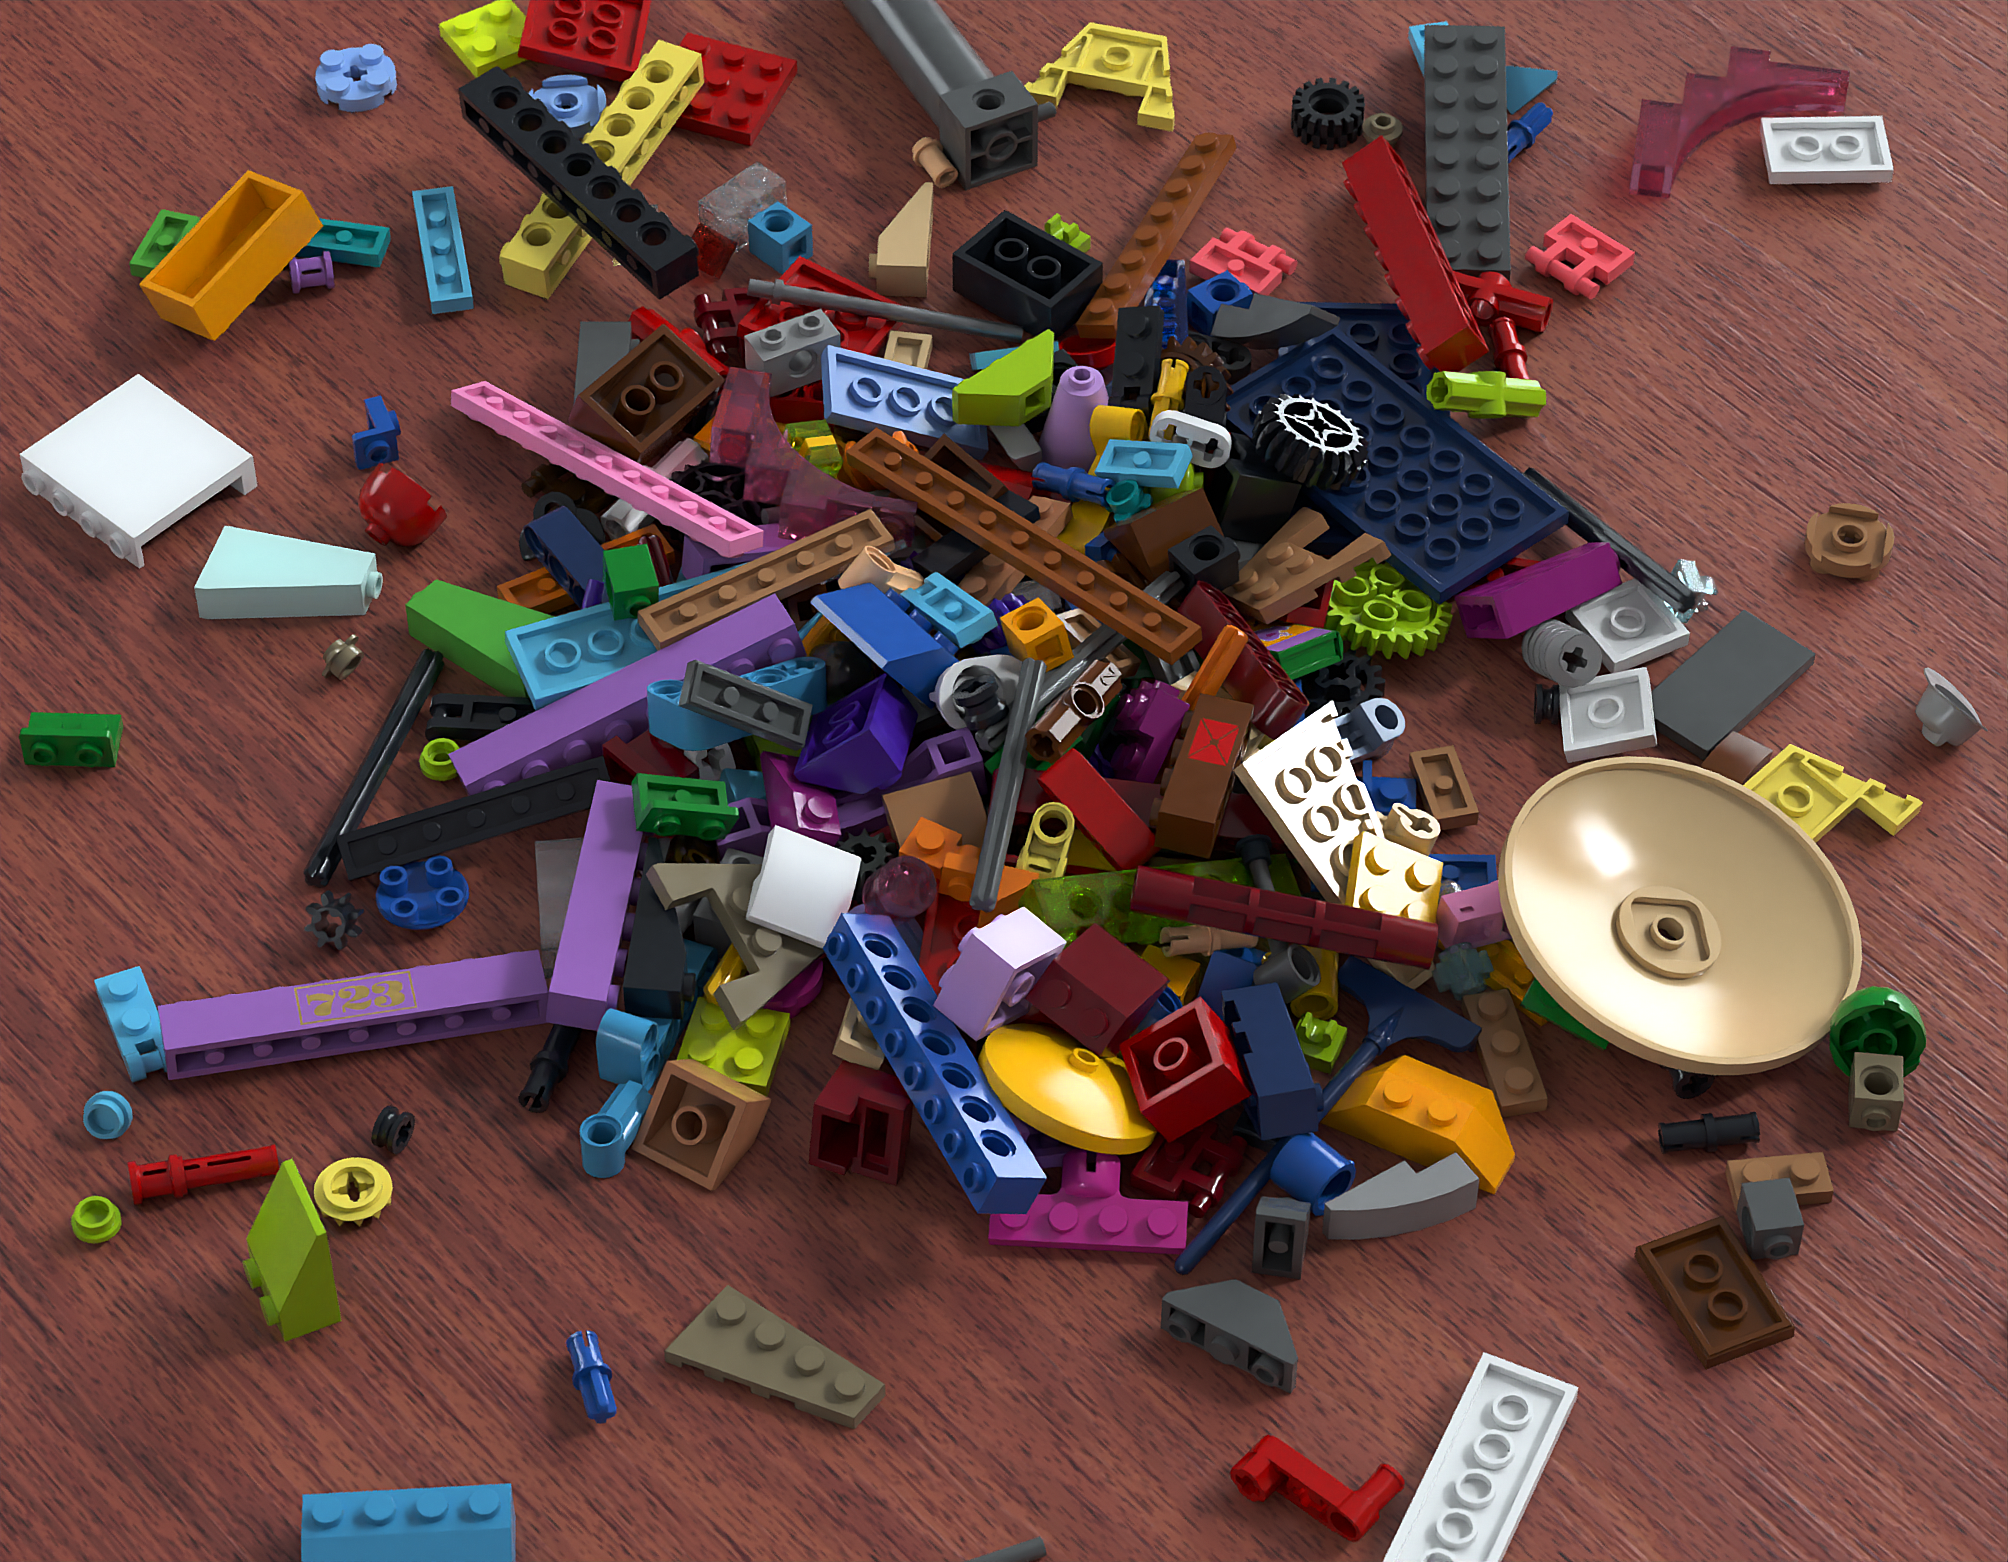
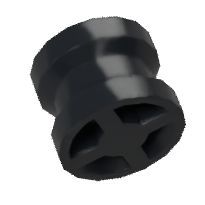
[953,675,1009,730]

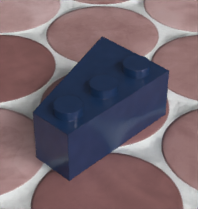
[1221,982,1324,1141]

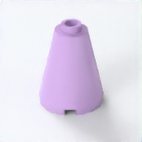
[1038,366,1109,474]

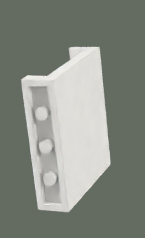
[20,374,257,569]

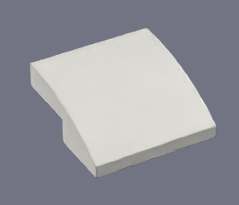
[746,825,862,949]

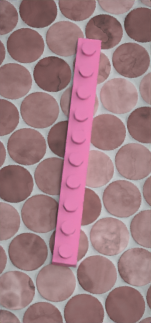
[451,381,764,558]

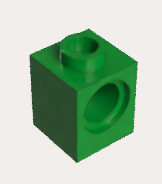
[603,544,659,621]

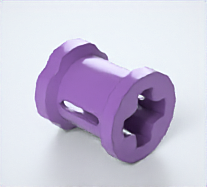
[288,251,335,294]

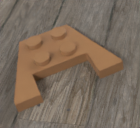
[1221,507,1391,624]

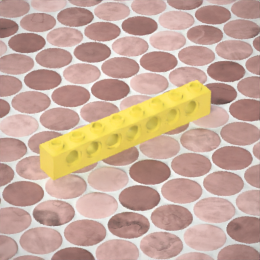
[499,40,704,299]

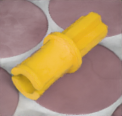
[1148,358,1189,441]

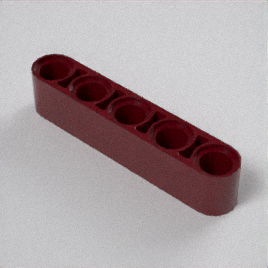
[1176,581,1309,740]

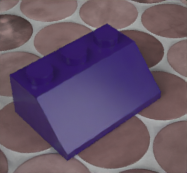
[794,673,918,795]

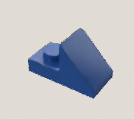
[1197,947,1267,1021]

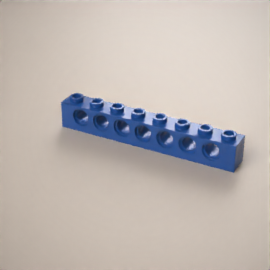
[823,913,1047,1214]

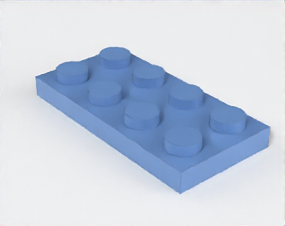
[820,345,989,460]

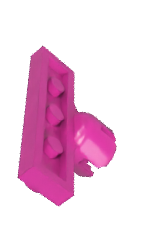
[988,1148,1188,1254]

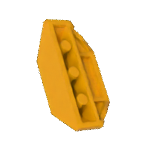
[1320,1055,1515,1195]

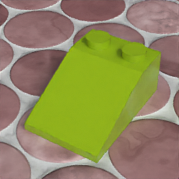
[243,1159,341,1342]

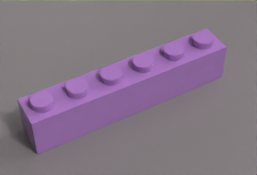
[546,780,655,1031]

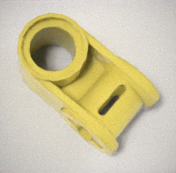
[1015,802,1075,898]

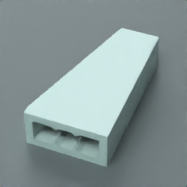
[194,526,383,619]

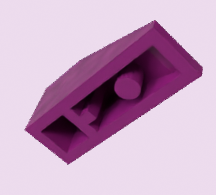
[760,750,841,847]

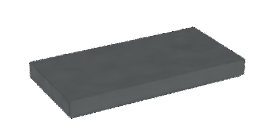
[1651,610,1816,761]

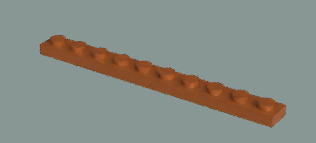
[846,427,1202,666]

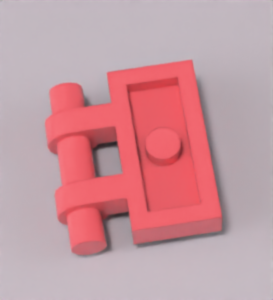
[1525,214,1635,300]
[1189,227,1297,296]

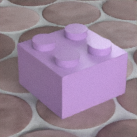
[933,907,1067,1041]

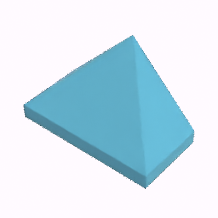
[1506,66,1558,115]

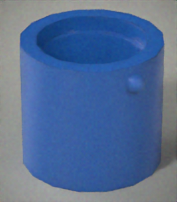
[1270,1132,1356,1216]

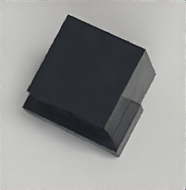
[1206,433,1302,544]

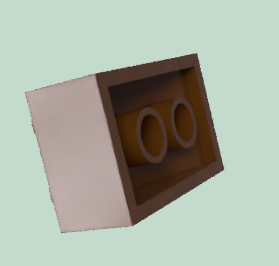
[567,323,726,466]

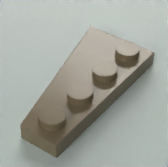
[664,1285,885,1429]

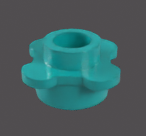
[1105,479,1153,523]

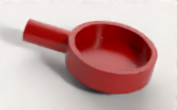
[1058,334,1116,371]

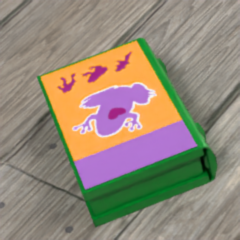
[1246,618,1344,680]

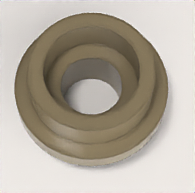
[1362,113,1403,148]

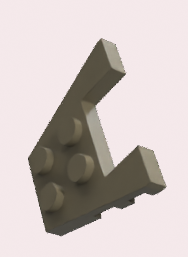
[646,863,825,1031]

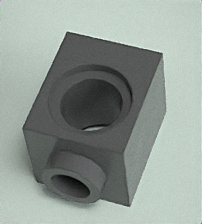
[1736,1178,1804,1260]

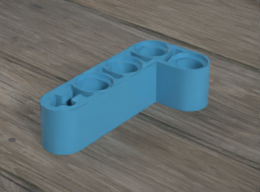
[647,657,828,751]
[596,938,718,1091]

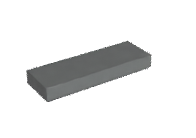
[678,660,813,751]

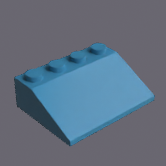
[301,1484,516,1562]

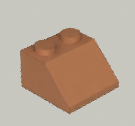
[631,1059,772,1191]

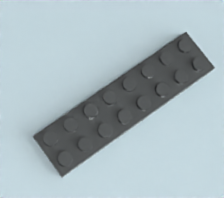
[1424,25,1511,281]

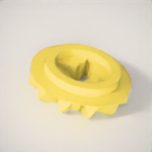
[314,1157,393,1227]

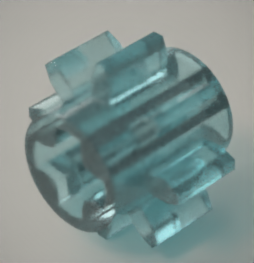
[1432,942,1494,1000]

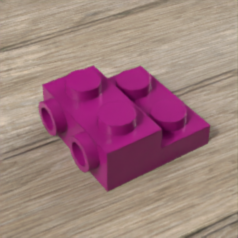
[1110,680,1190,784]

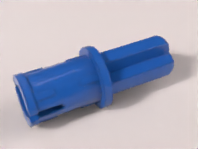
[1507,102,1553,165]
[566,1330,617,1424]

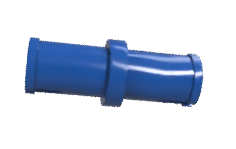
[1032,462,1116,507]

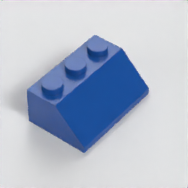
[810,582,959,709]

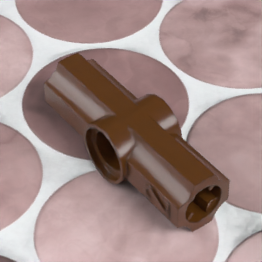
[1025,659,1123,764]

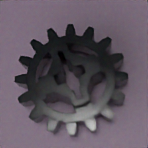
[1299,648,1385,719]

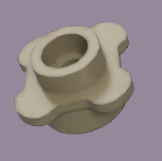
[322,634,364,680]

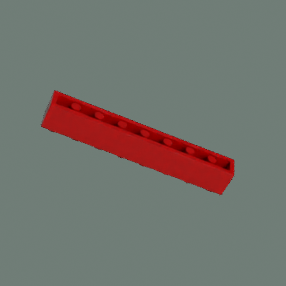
[1342,135,1489,373]

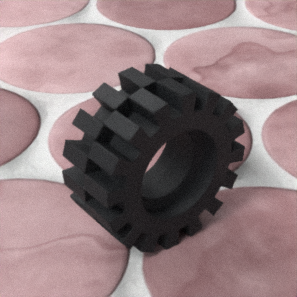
[1291,78,1365,150]

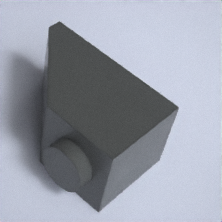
[1252,1196,1311,1280]

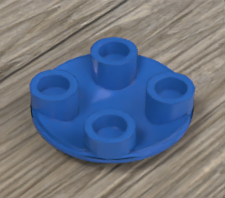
[376,855,469,930]

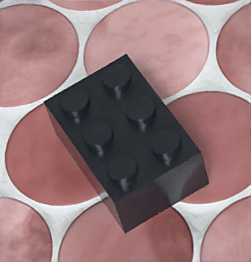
[952,210,1103,341]

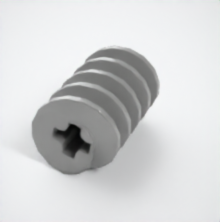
[1521,619,1602,688]

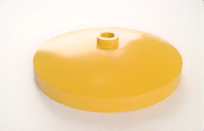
[978,1023,1158,1155]

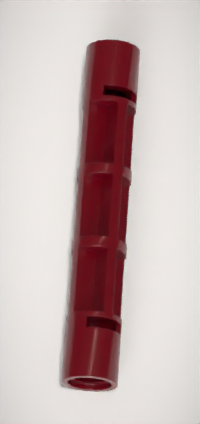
[1129,865,1438,970]

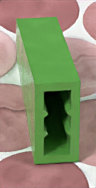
[405,579,555,698]

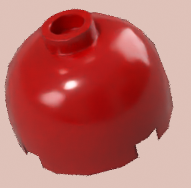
[358,463,447,547]

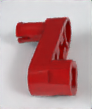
[1230,1435,1405,1542]

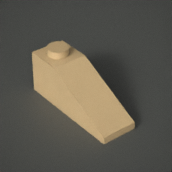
[869,182,933,297]

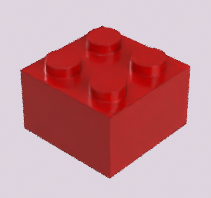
[1119,996,1252,1143]

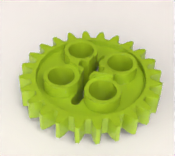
[1323,557,1453,659]

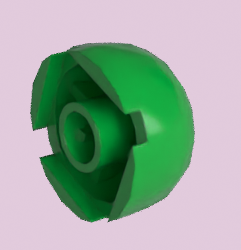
[1829,986,1927,1078]

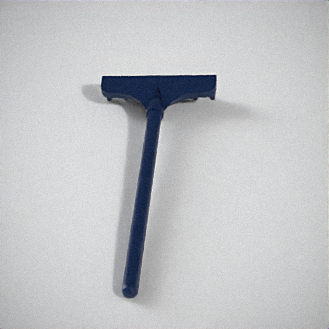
[1174,955,1482,1275]

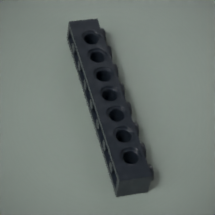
[458,66,699,300]

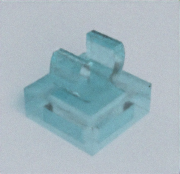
[1665,559,1718,623]

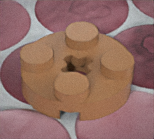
[1804,503,1894,581]

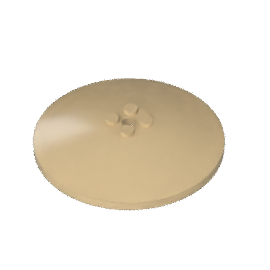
[1498,756,1862,1075]

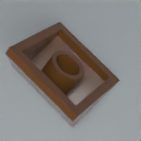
[1104,487,1225,583]

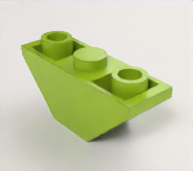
[952,329,1054,427]

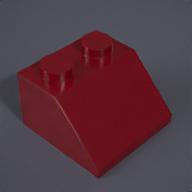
[1025,923,1171,1057]

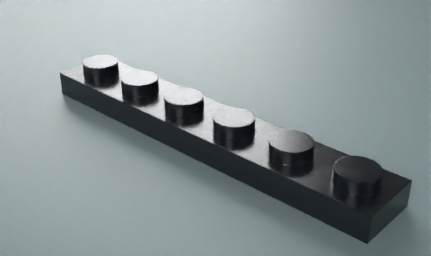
[336,756,611,882]

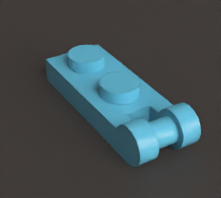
[899,572,998,648]
[94,966,167,1083]

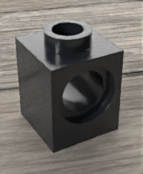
[1168,525,1240,596]

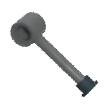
[1235,834,1321,1005]

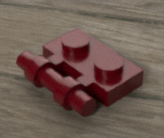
[693,287,761,363]
[1130,1120,1248,1218]

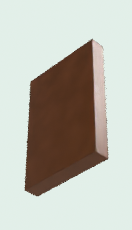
[1634,1215,1796,1369]

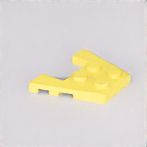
[1024,22,1174,132]
[1743,744,1923,843]

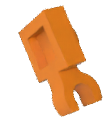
[899,817,981,879]

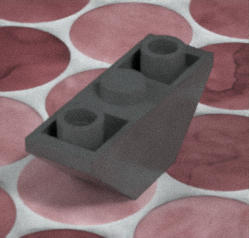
[1161,1279,1298,1394]

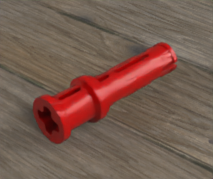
[127,1144,279,1205]

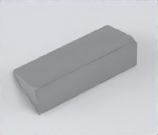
[988,424,1042,472]

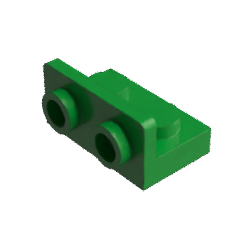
[19,712,123,767]

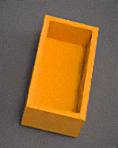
[139,170,323,341]

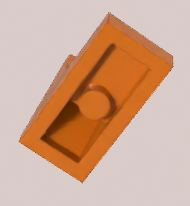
[938,851,1039,929]

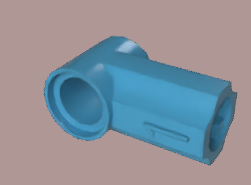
[580,1080,652,1178]

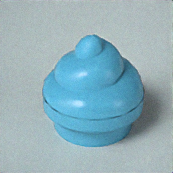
[83,1091,133,1139]

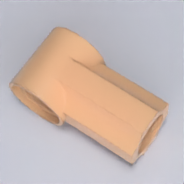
[838,545,924,594]

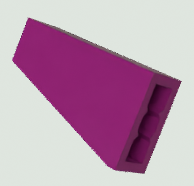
[1454,542,1622,639]

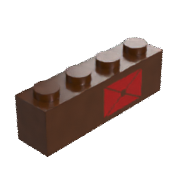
[1149,693,1254,859]

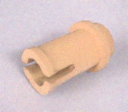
[912,137,958,188]

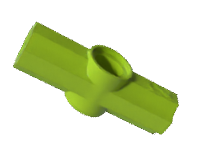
[1426,371,1546,419]

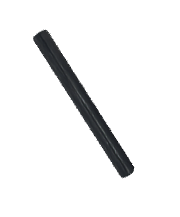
[1520,468,1697,613]

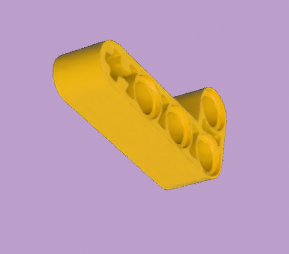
[1056,405,1151,556]

